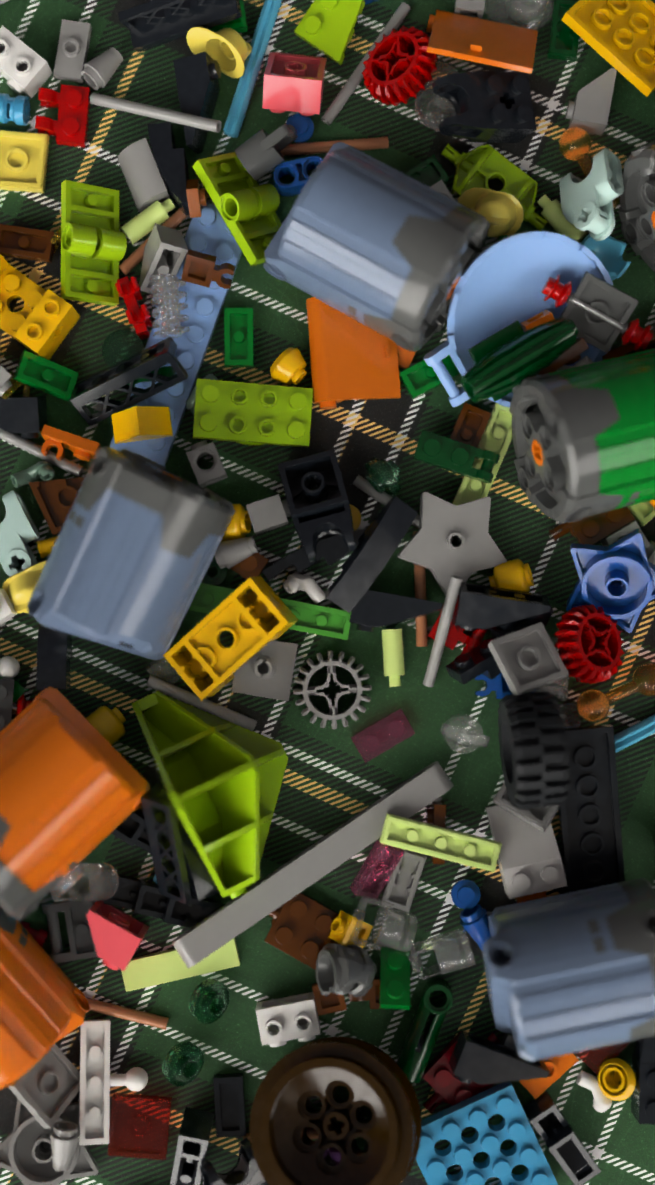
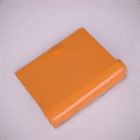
[426,9,538,74]
[306,297,401,410]

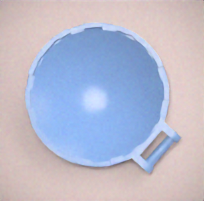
[423,231,613,408]

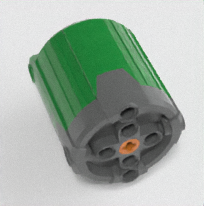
[509,348,655,524]

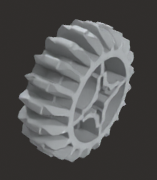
[293,650,372,729]

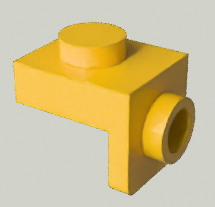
[328,910,373,949]

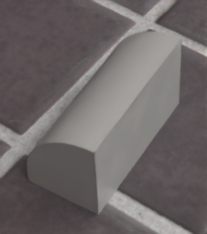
[118,138,170,213]

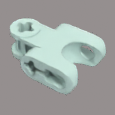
[559,148,624,241]
[0,490,40,577]

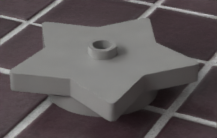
[397,492,507,596]
[0,1098,99,1185]

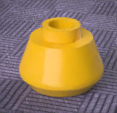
[270,347,307,385]
[598,1058,637,1101]

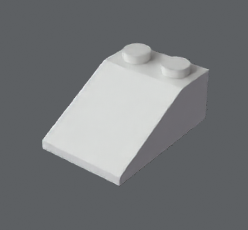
[486,805,567,899]

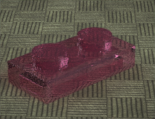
[351,708,416,763]
[350,840,404,899]

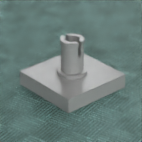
[488,622,569,696]
[231,640,298,701]
[8,1044,80,1128]

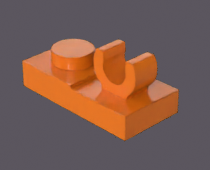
[41,424,101,462]

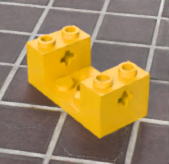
[0,254,81,360]
[163,576,298,701]

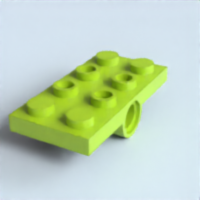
[192,152,282,266]
[61,180,127,306]
[193,378,313,448]

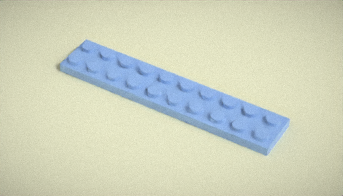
[109,203,242,466]

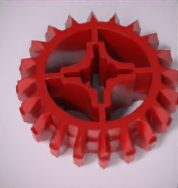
[362,25,438,107]
[553,604,625,684]

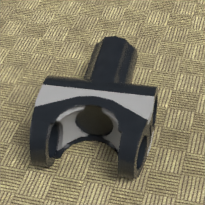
[200,1138,268,1185]

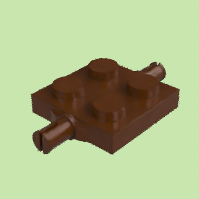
[549,507,635,545]
[264,892,342,970]

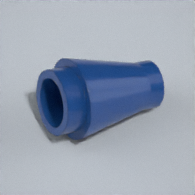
[459,904,491,951]

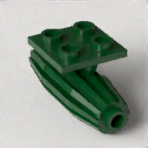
[461,317,578,403]

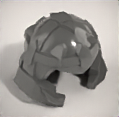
[316,943,377,997]

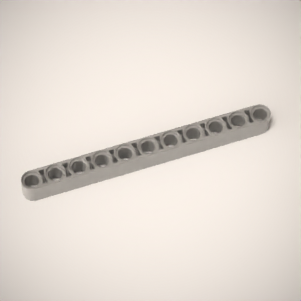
[172,761,454,968]

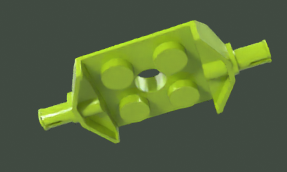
[441,144,548,231]

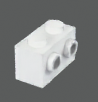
[0,25,53,99]
[255,992,320,1047]

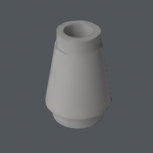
[81,47,123,90]
[214,536,258,569]
[50,1121,80,1171]

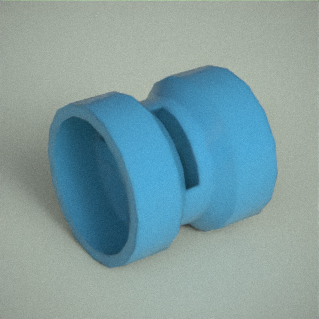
[0,93,30,126]

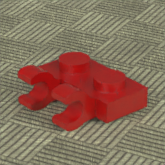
[35,84,91,148]
[115,276,153,340]

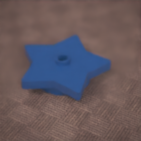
[566,528,655,633]

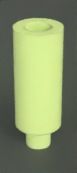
[537,194,587,242]
[120,198,175,245]
[381,629,405,687]

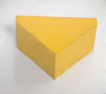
[111,406,173,444]

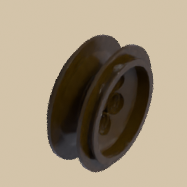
[250,1036,422,1185]

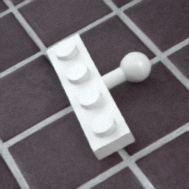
[79,1019,148,1146]

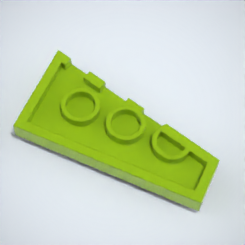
[294,0,365,65]

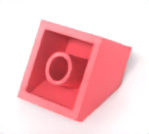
[262,52,326,116]
[86,899,149,971]

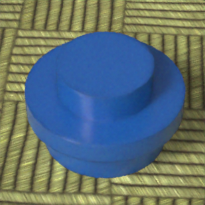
[286,113,314,143]
[451,879,481,909]

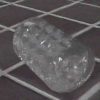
[149,274,190,339]

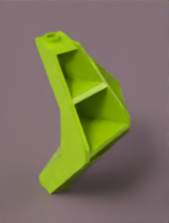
[131,691,288,899]

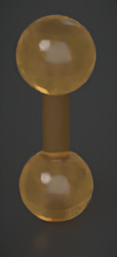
[559,127,620,209]
[576,663,655,722]

